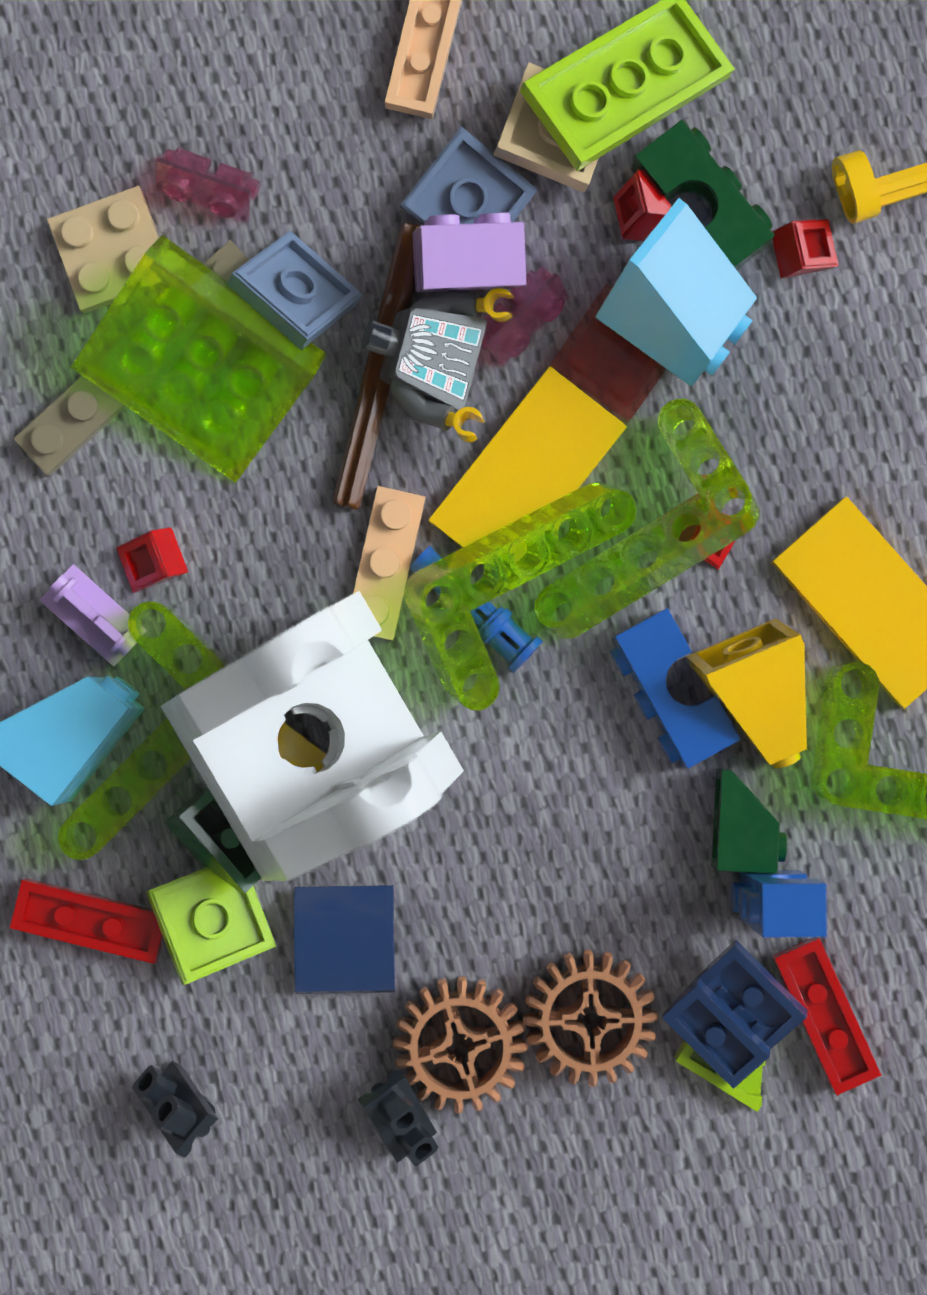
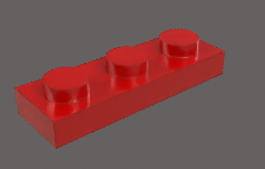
[10,878,163,964]
[771,937,882,1096]

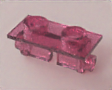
[156,147,261,223]
[481,267,569,367]

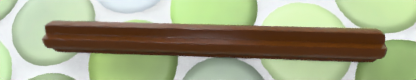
[332,223,420,509]

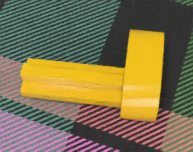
[831,150,927,224]

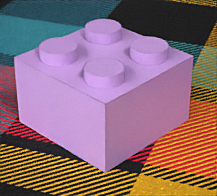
[412,213,526,293]

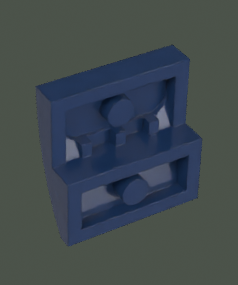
[294,885,395,994]
[662,940,807,1089]

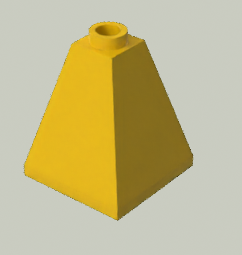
[686,618,807,768]

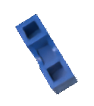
[609,608,741,769]
[731,870,827,937]

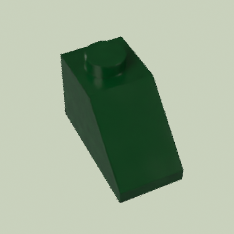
[711,768,787,874]
[164,787,261,894]

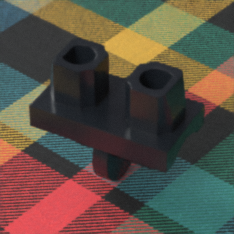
[132,1061,218,1158]
[357,1069,439,1166]

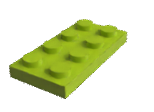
[520,0,735,171]

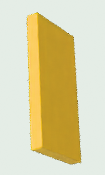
[429,366,627,582]
[770,496,927,709]

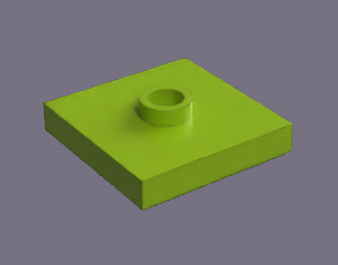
[146,867,276,985]

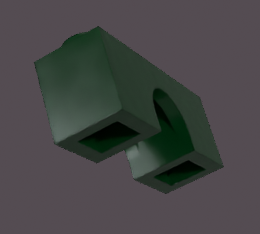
[631,119,775,270]

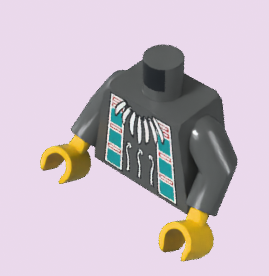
[362,288,514,443]

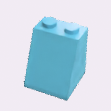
[595,198,757,387]
[0,675,145,806]

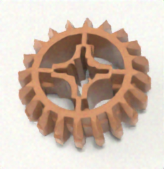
[523,949,658,1087]
[393,976,528,1114]

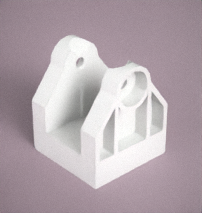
[161,591,464,881]

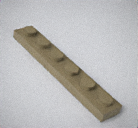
[14,240,249,476]

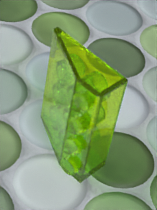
[71,235,327,483]

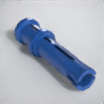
[409,546,543,674]

